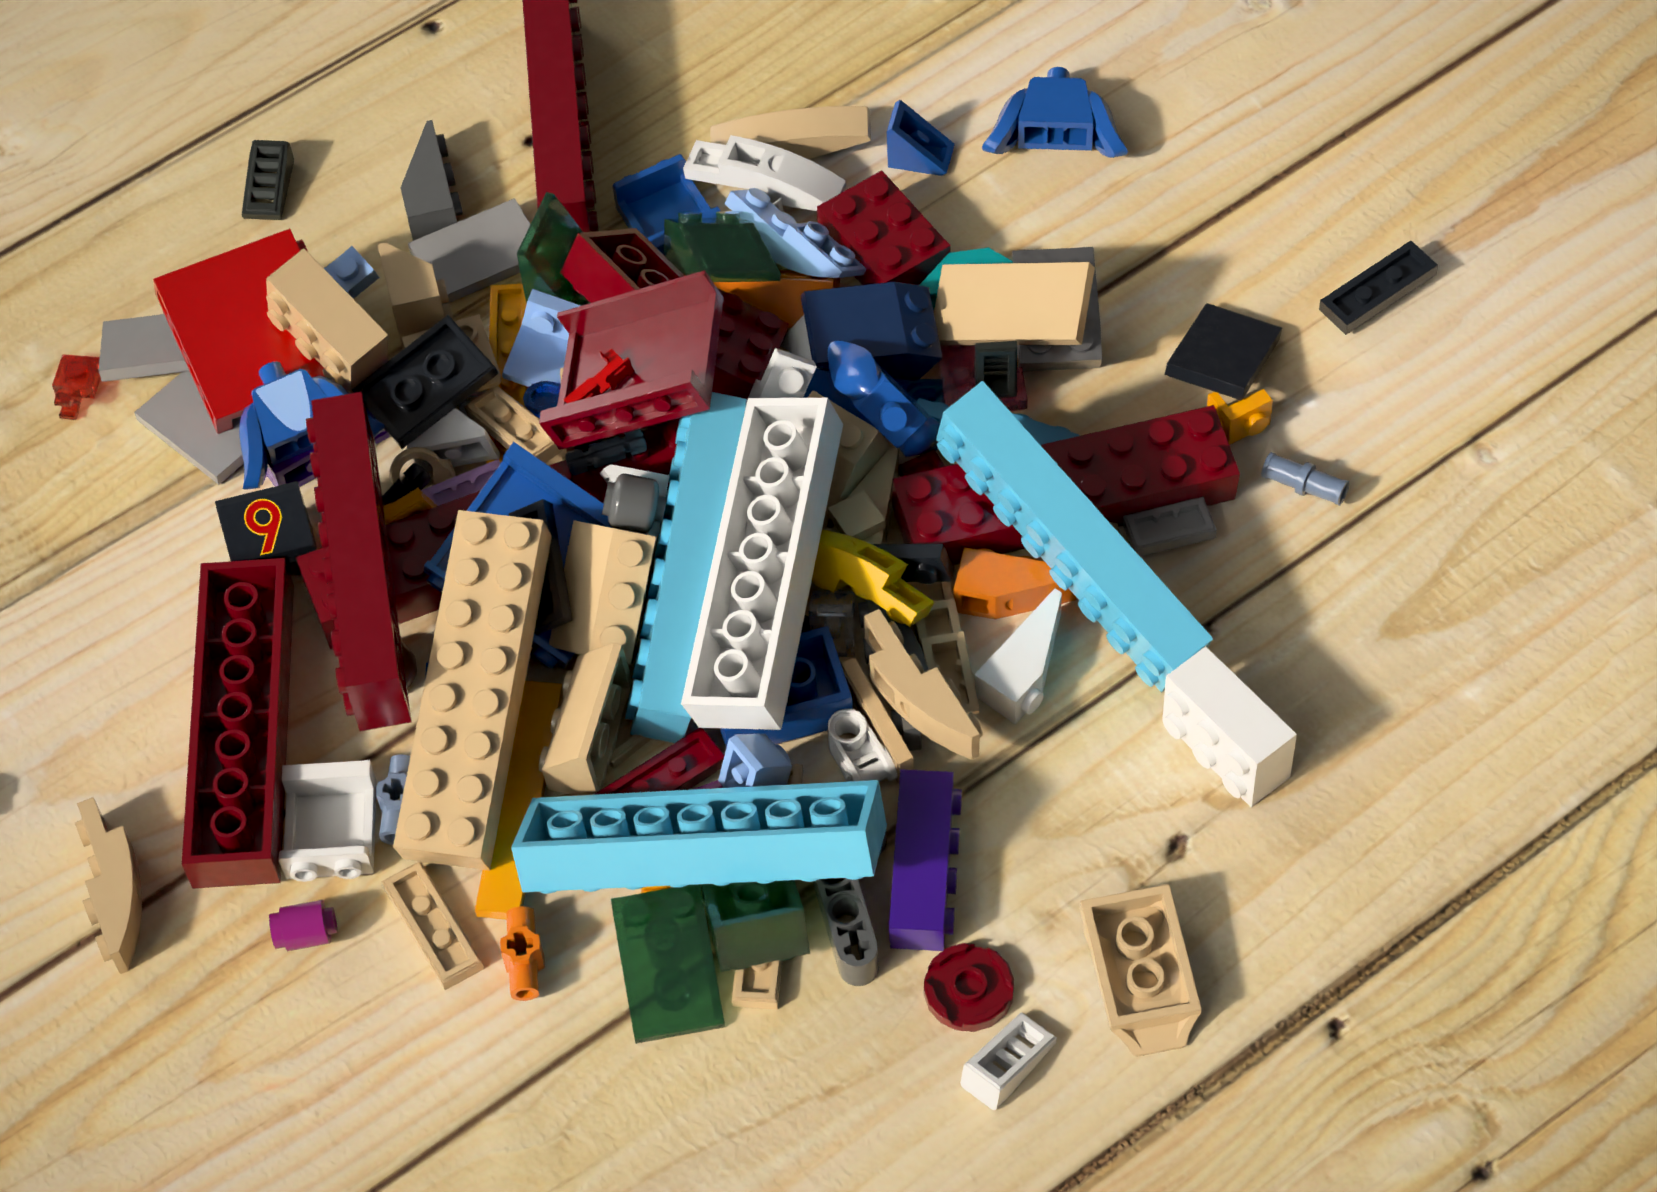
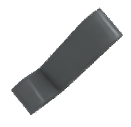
[812,831,887,986]

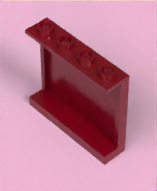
[539,270,724,450]

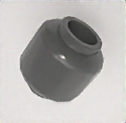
[602,473,667,534]

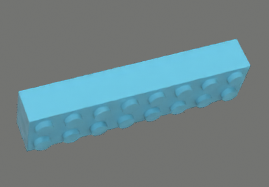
[936,381,1213,693]
[625,392,747,743]
[511,780,887,894]

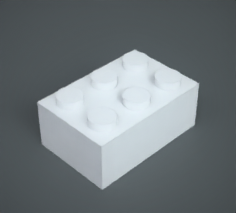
[1162,646,1297,807]

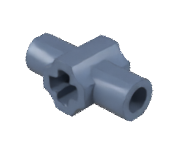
[376,754,410,845]

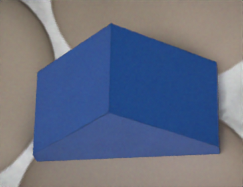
[886,100,955,176]

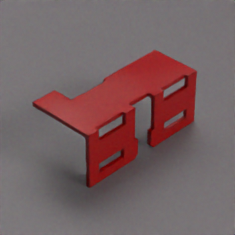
[563,348,635,403]

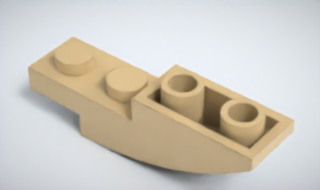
[864,609,983,760]
[75,797,142,974]

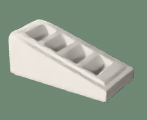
[960,1012,1057,1110]

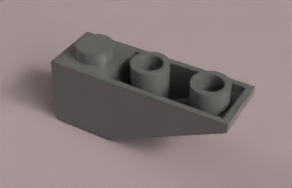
[400,120,463,241]

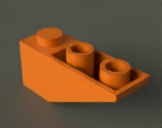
[953,547,1079,620]

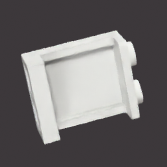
[279,760,377,882]

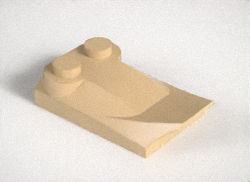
[1080,884,1202,1057]

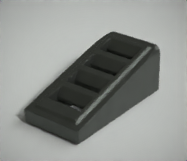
[242,140,294,220]
[974,341,1017,398]

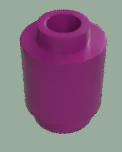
[269,900,338,951]

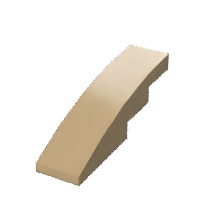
[711,106,871,159]
[907,582,980,714]

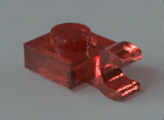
[52,354,101,420]

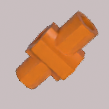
[500,906,545,1001]

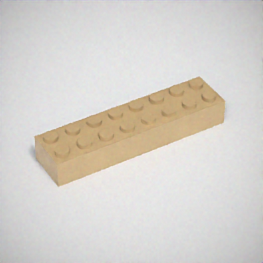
[393,510,552,871]

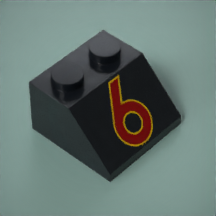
[215,481,317,575]

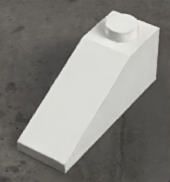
[975,588,1062,724]

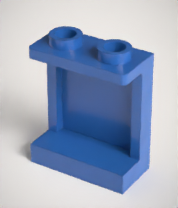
[612,154,728,265]

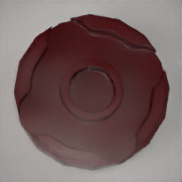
[924,943,1014,1032]

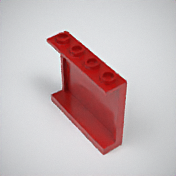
[153,228,326,434]

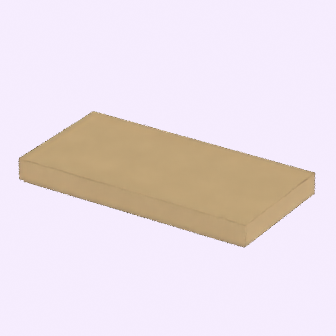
[934,262,1095,345]

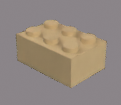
[266,248,388,394]

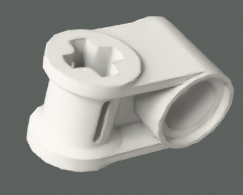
[828,709,897,782]

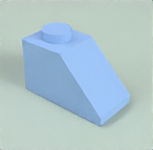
[718,734,792,788]

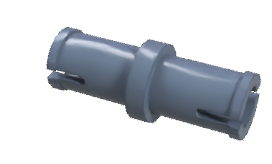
[1261,452,1349,506]

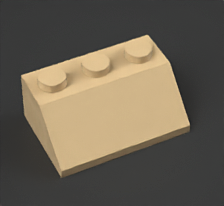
[549,520,658,664]
[539,643,633,795]

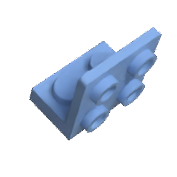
[502,289,580,398]

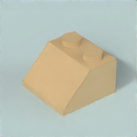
[378,243,453,349]

